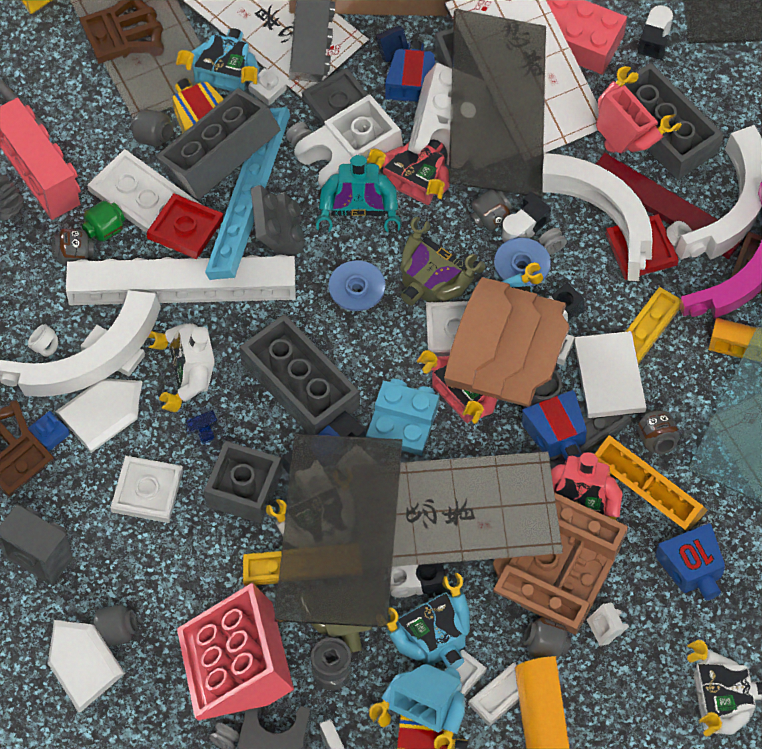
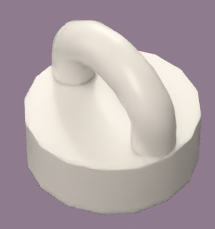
[666,221,692,251]
[28,324,58,357]

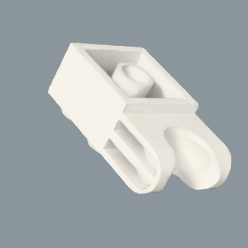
[408,63,487,170]
[294,94,403,188]

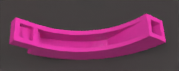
[679,182,762,318]

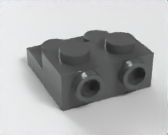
[251,185,305,256]

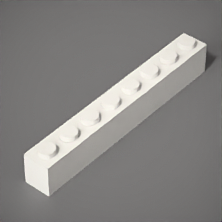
[66,254,296,305]

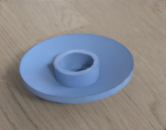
[494,237,551,287]
[329,260,385,311]

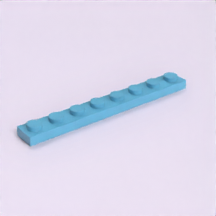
[205,107,290,280]

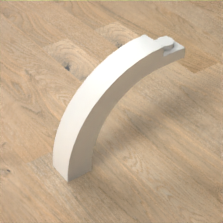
[675,125,762,260]
[543,153,652,281]
[0,290,161,397]

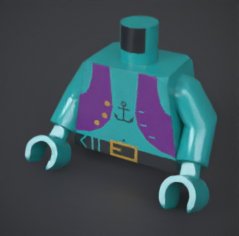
[315,155,402,233]

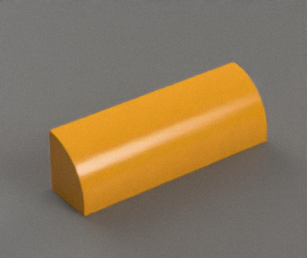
[708,318,762,363]
[594,435,708,531]
[515,656,570,749]

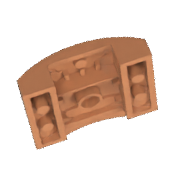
[444,277,570,407]
[493,492,628,635]

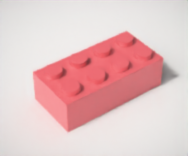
[546,0,627,75]
[0,97,81,220]

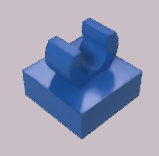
[28,411,70,451]

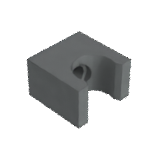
[237,706,312,749]

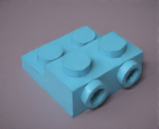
[366,379,439,456]

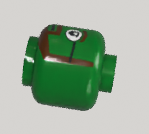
[82,200,125,242]

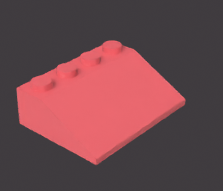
[177,583,294,721]

